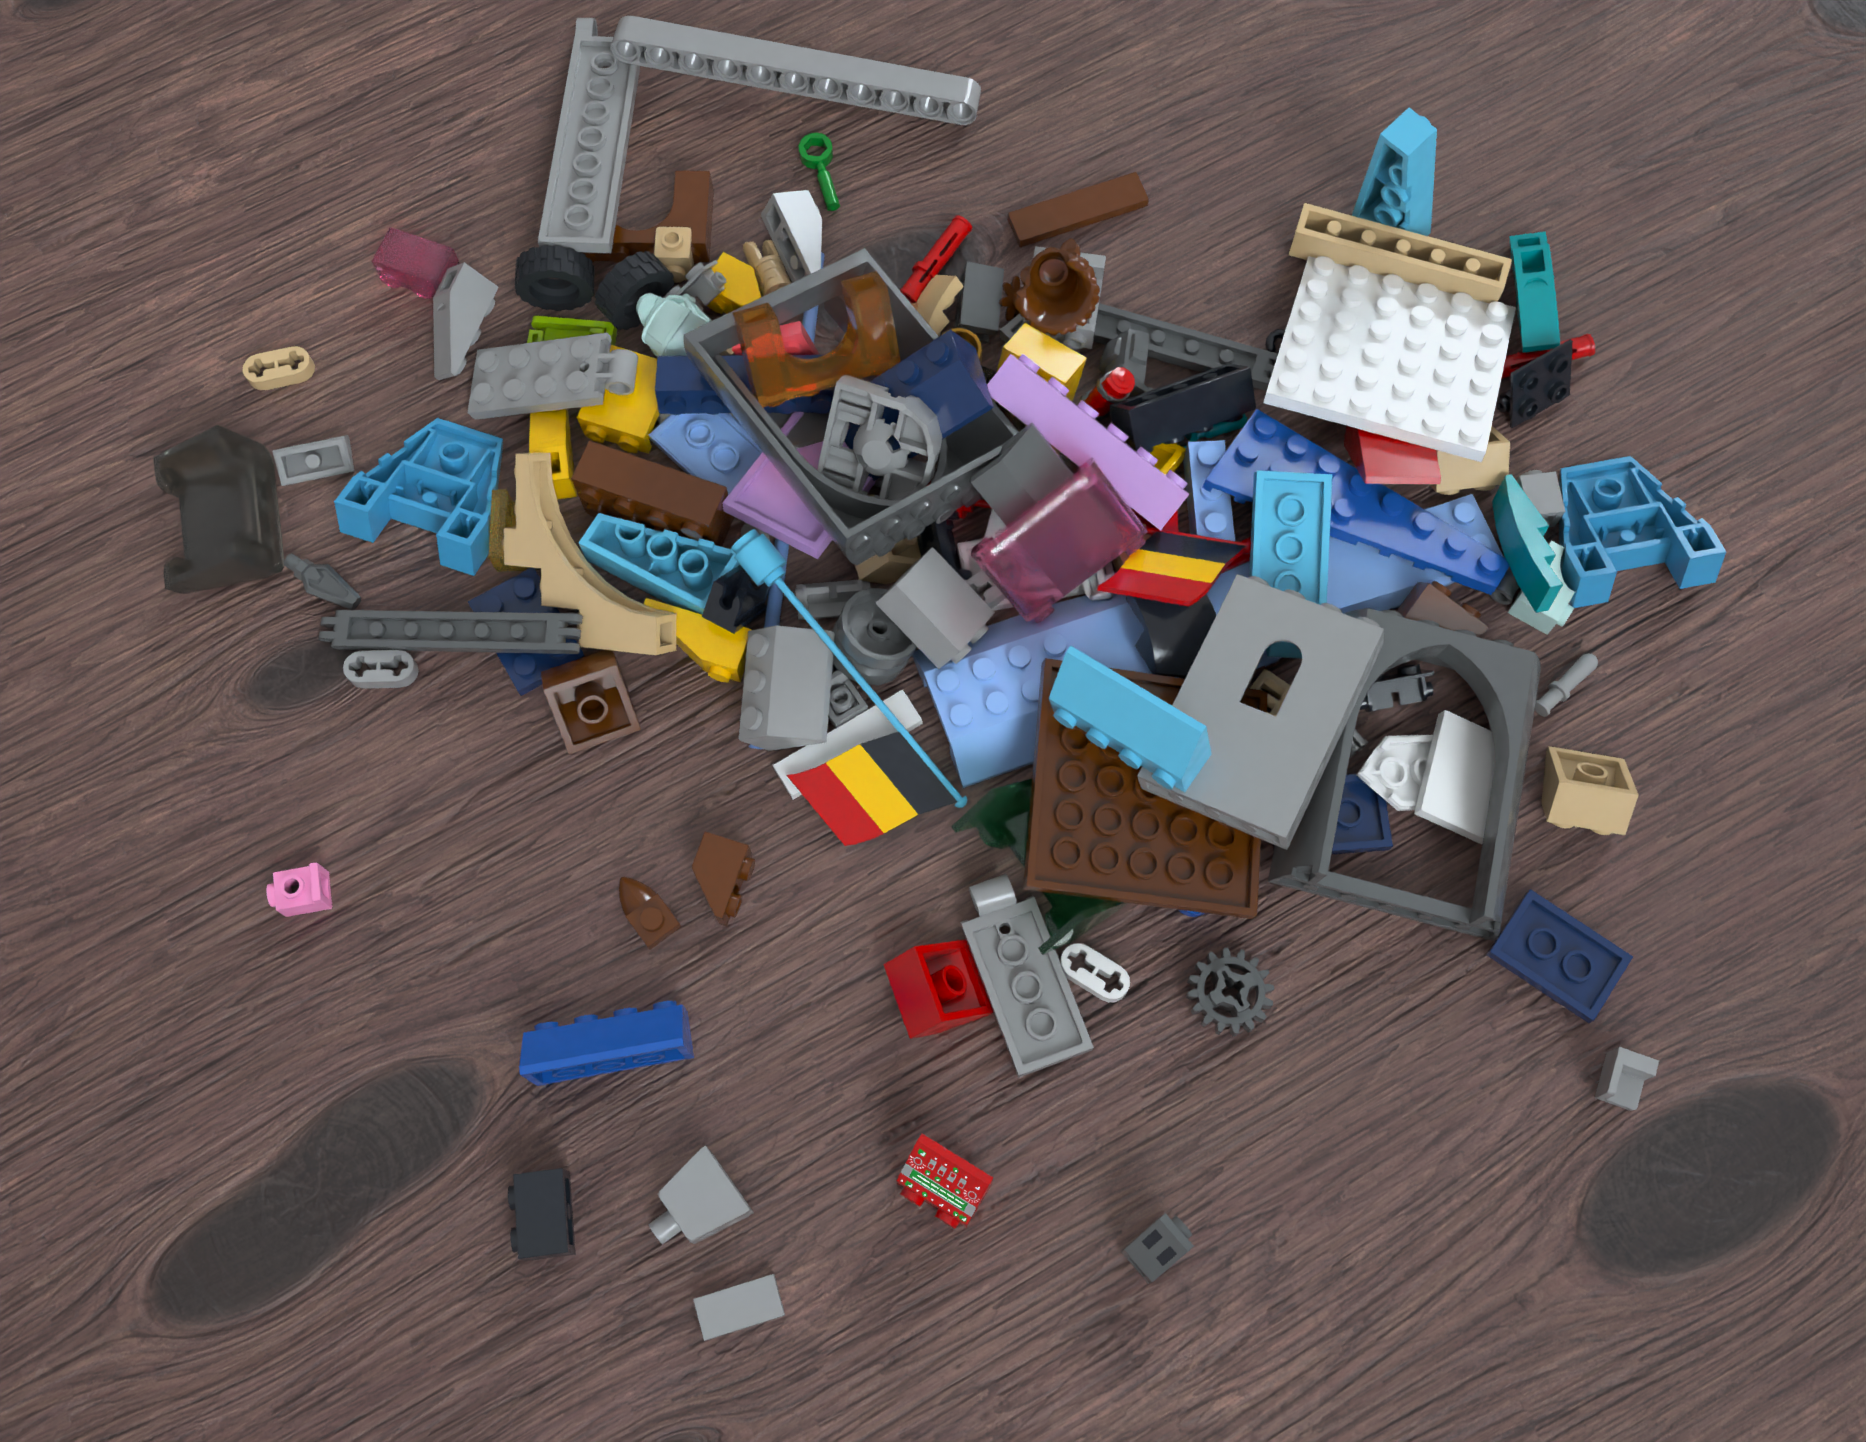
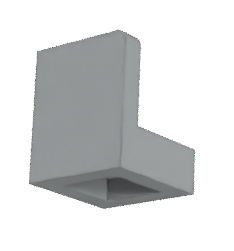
[1595,1047,1659,1111]

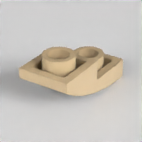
[916,275,964,337]

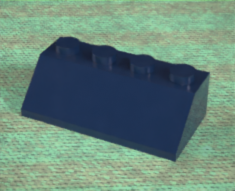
[844,329,994,481]

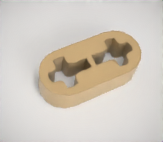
[243,346,315,390]

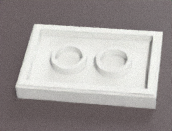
[1414,710,1495,844]

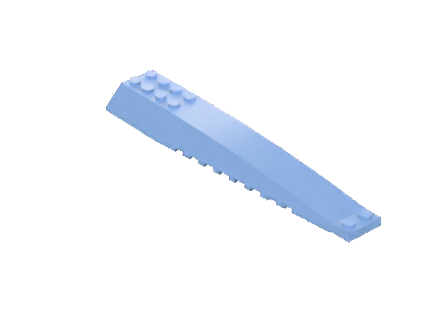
[912,494,1503,788]

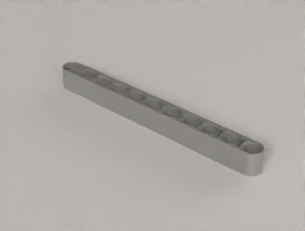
[610,16,981,125]

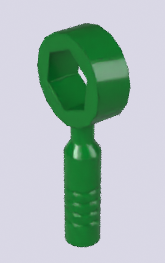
[798,133,840,211]

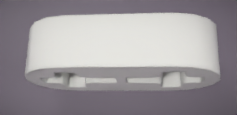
[1060,943,1130,1003]

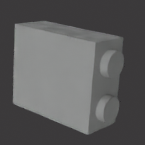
[876,547,995,669]

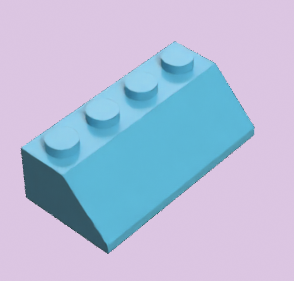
[1049,646,1212,793]

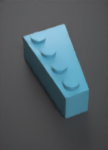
[1352,108,1437,236]
[579,513,740,614]

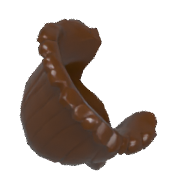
[1014,238,1100,336]

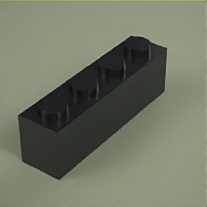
[1109,363,1256,453]

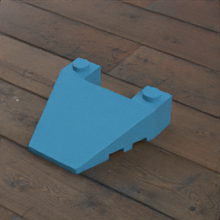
[334,418,503,576]
[1559,456,1726,608]

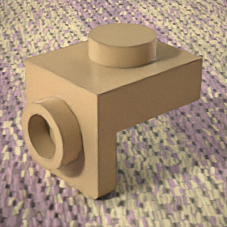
[654,227,695,283]

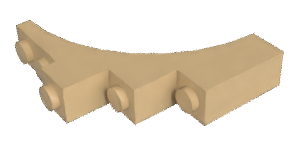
[502,452,677,655]

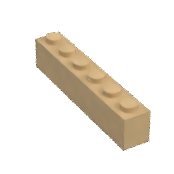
[1289,203,1512,303]

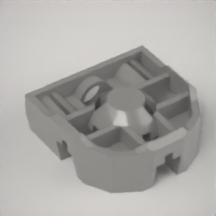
[817,375,942,500]

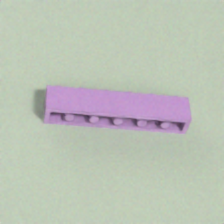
[987,353,1189,531]

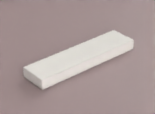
[773,690,922,800]

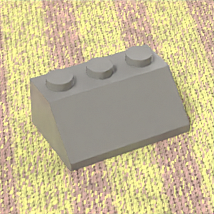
[739,626,835,751]

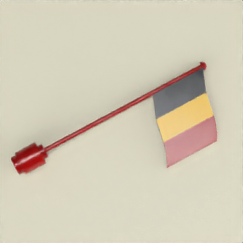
[925,480,1251,606]

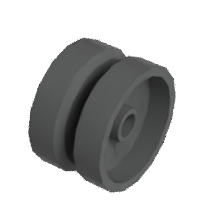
[832,588,917,685]

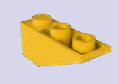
[529,409,577,500]

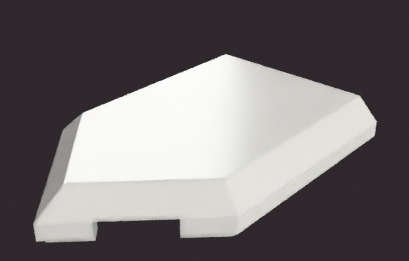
[1356,735,1433,811]

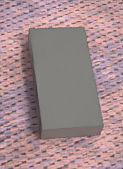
[693,1274,785,1341]

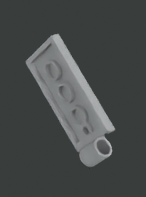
[467,333,638,420]
[960,874,1094,1078]

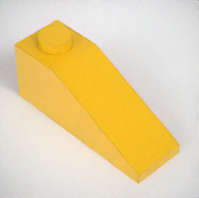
[644,598,752,682]

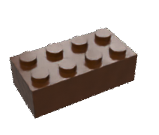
[571,441,734,547]

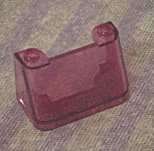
[971,457,1147,623]

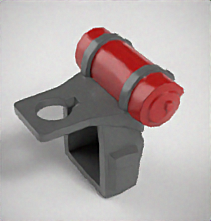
[1079,329,1154,422]

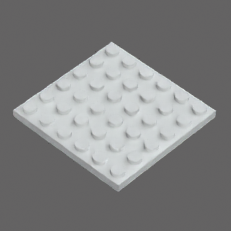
[1263,256,1516,462]

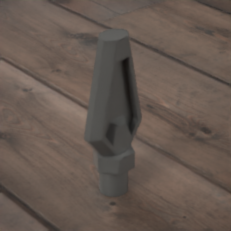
[284,554,362,610]

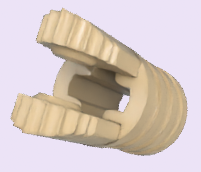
[743,240,791,296]

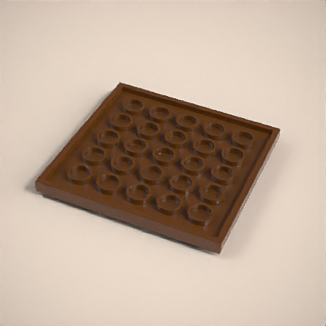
[1023,658,1268,919]

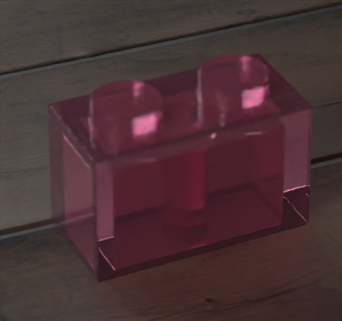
[372,227,460,299]

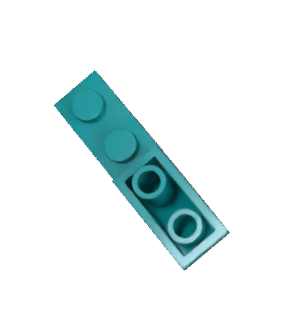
[1509,231,1560,353]

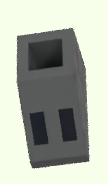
[1121,1213,1194,1284]

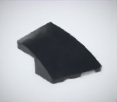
[1126,594,1217,679]

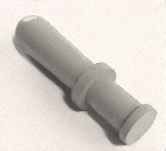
[1535,653,1598,717]

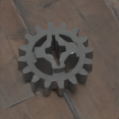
[1186,948,1274,1037]

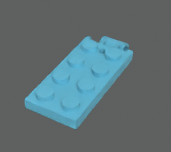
[1249,470,1332,658]

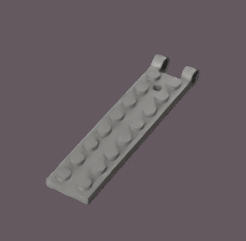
[538,18,640,253]

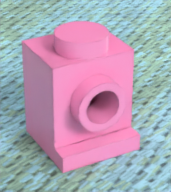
[266,862,332,917]

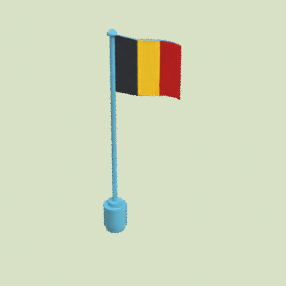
[731,529,967,846]

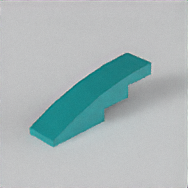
[1492,474,1563,613]

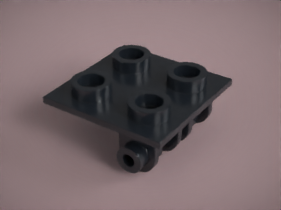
[1496,339,1573,428]

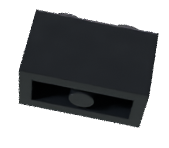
[508,1168,576,1261]

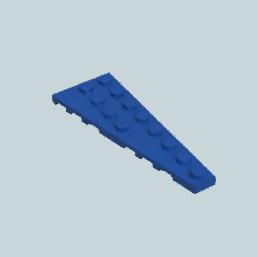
[1202,409,1509,595]

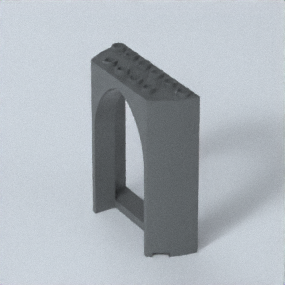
[684,248,1019,565]
[1268,608,1541,941]

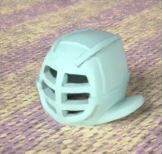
[636,293,712,357]

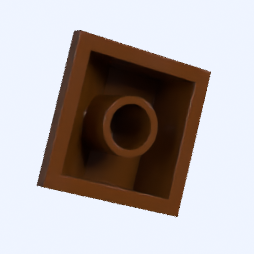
[541,650,641,754]

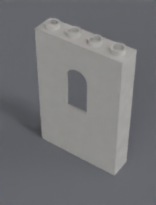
[1137,574,1384,850]

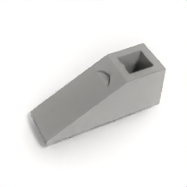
[433,262,499,380]

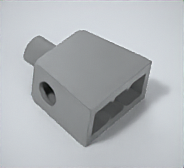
[648,1146,754,1245]

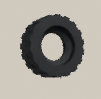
[515,245,595,311]
[595,251,674,330]

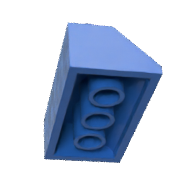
[519,1001,694,1086]

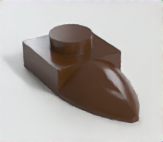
[619,877,681,950]

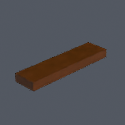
[1007,172,1149,247]

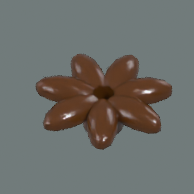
[999,276,1025,321]

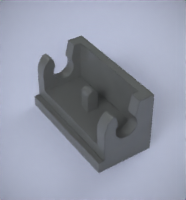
[954,261,1004,344]

